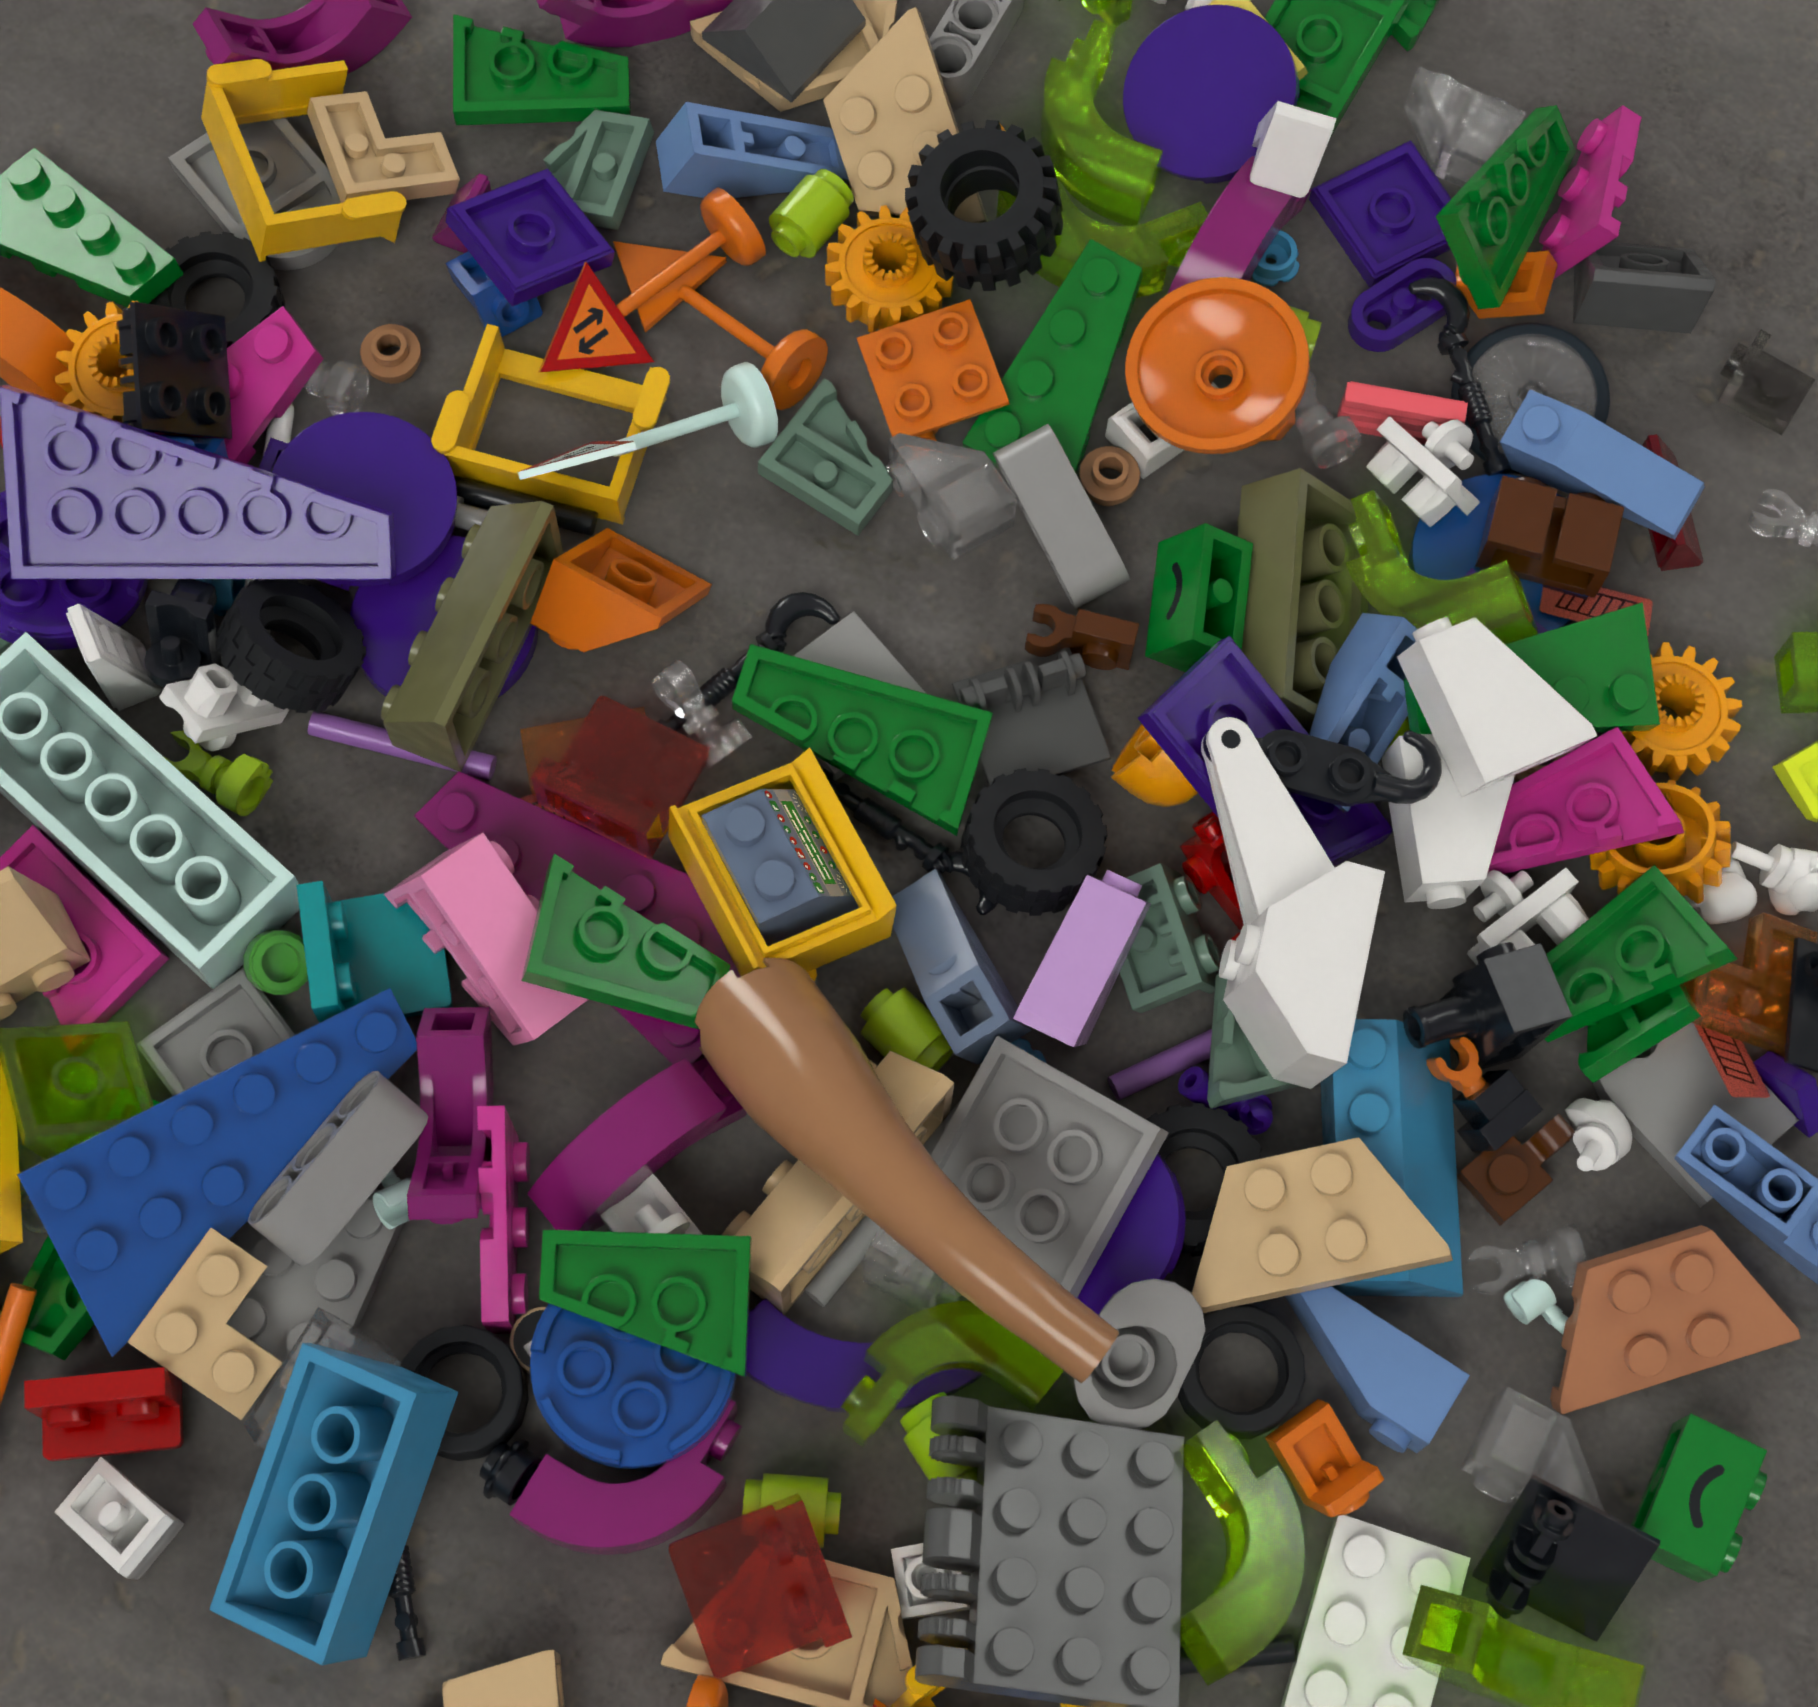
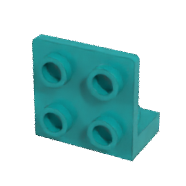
[296,881,453,1023]

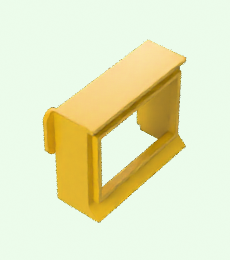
[201,59,407,262]
[431,324,670,525]
[668,747,897,982]

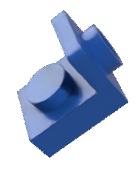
[445,251,543,337]

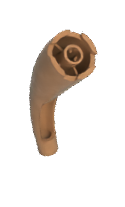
[695,958,1119,1383]

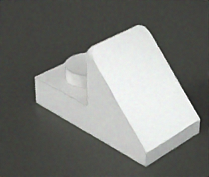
[1249,101,1337,198]
[55,1457,184,1580]

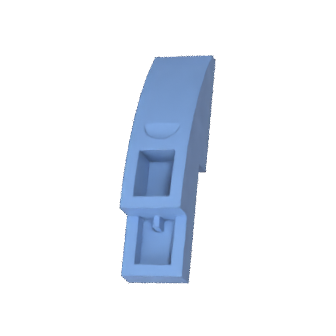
[1674,1104,1818,1284]

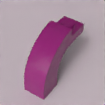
[193,0,412,74]
[536,0,733,48]
[1167,156,1311,294]
[407,1007,493,1224]
[527,1058,747,1231]
[509,1399,742,1555]

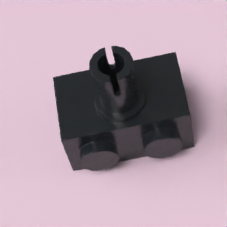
[1403,942,1572,1069]

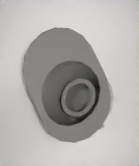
[1074,1278,1205,1430]

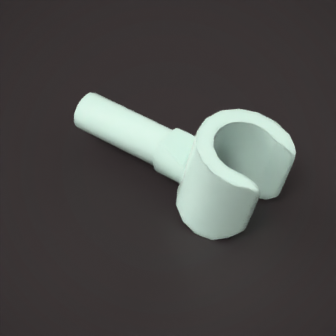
[373,1168,411,1229]
[1503,1279,1568,1335]

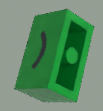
[1145,523,1253,672]
[1631,1413,1767,1583]

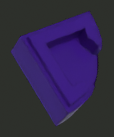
[1753,1051,1818,1138]

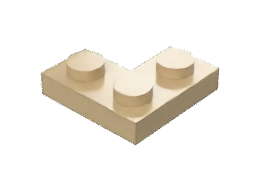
[307,91,460,203]
[127,1228,283,1420]

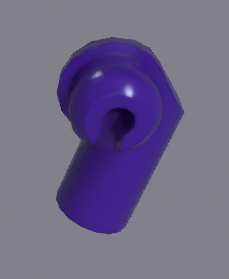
[1178,1066,1273,1135]

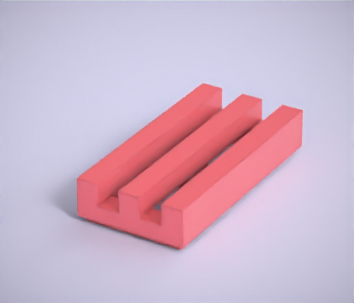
[1335,381,1468,445]

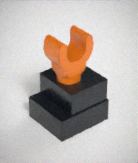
[1426,1037,1543,1152]

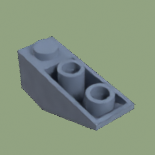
[892,868,1031,1065]

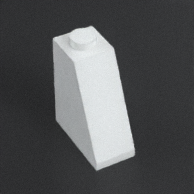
[1397,617,1597,797]
[1381,734,1515,909]

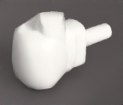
[1731,841,1818,915]
[1683,857,1757,924]
[1565,1098,1632,1171]

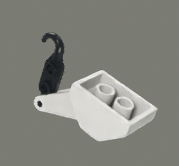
[1201,717,1442,1089]

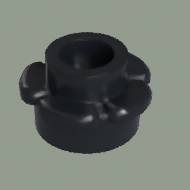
[479,1439,542,1506]

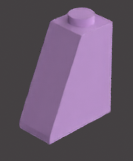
[1013,869,1151,1047]

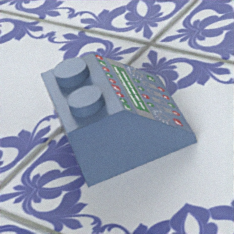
[702,789,859,946]

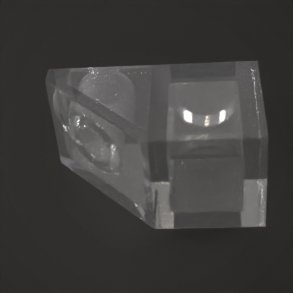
[1404,66,1526,187]
[885,433,1017,560]
[1460,1387,1604,1511]

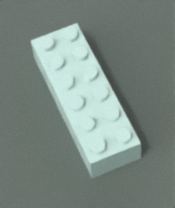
[0,632,299,989]

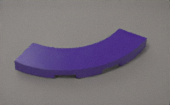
[746,1298,1000,1414]

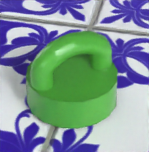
[243,930,308,995]

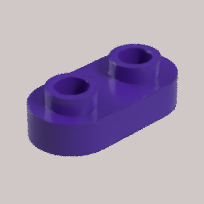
[1348,258,1456,352]

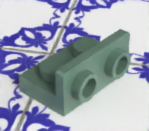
[1120,863,1221,1013]

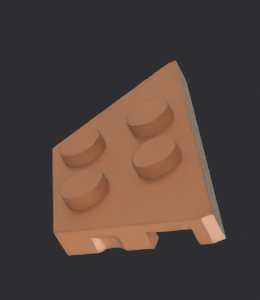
[1550,1225,1801,1415]

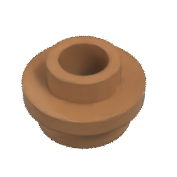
[360,324,422,384]
[1079,446,1140,506]

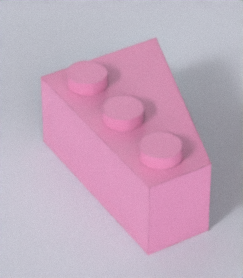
[384,833,589,1046]

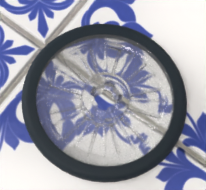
[1451,323,1610,475]

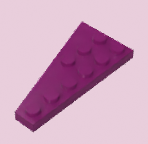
[414,771,741,1065]

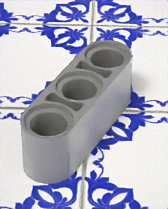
[929,0,1025,110]
[993,424,1130,609]
[248,1071,428,1266]

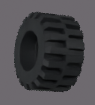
[905,120,1063,291]

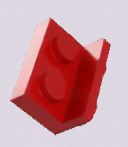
[24,1367,183,1461]

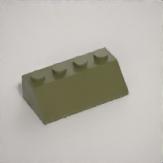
[1237,468,1374,734]
[381,501,564,772]

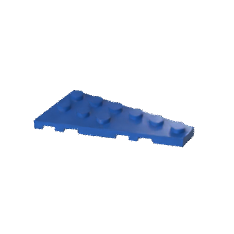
[17,988,417,1357]

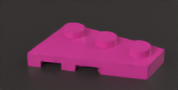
[1539,105,1642,279]
[155,306,324,464]
[1488,726,1684,874]
[0,825,170,1052]
[477,1105,530,1334]

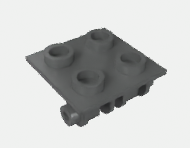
[952,648,1111,786]

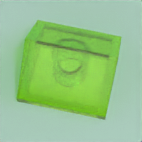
[0,1021,153,1160]

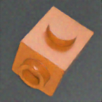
[1455,251,1558,319]
[1265,1399,1384,1518]

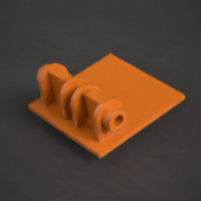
[856,299,1010,451]

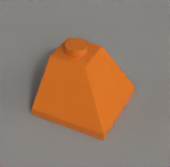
[530,528,712,653]

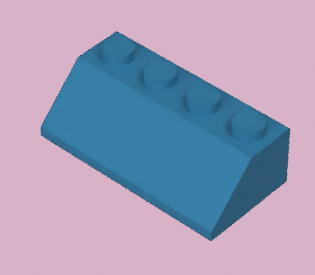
[1320,1019,1463,1297]
[209,1343,458,1665]

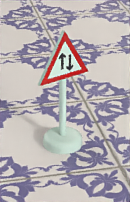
[518,362,778,480]

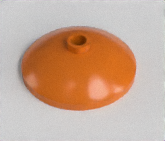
[1125,277,1310,454]

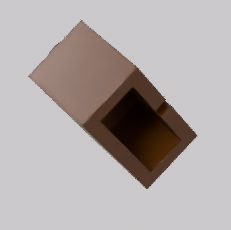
[1475,475,1624,598]

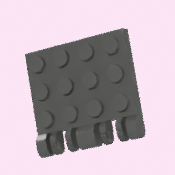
[915,1396,1184,1707]

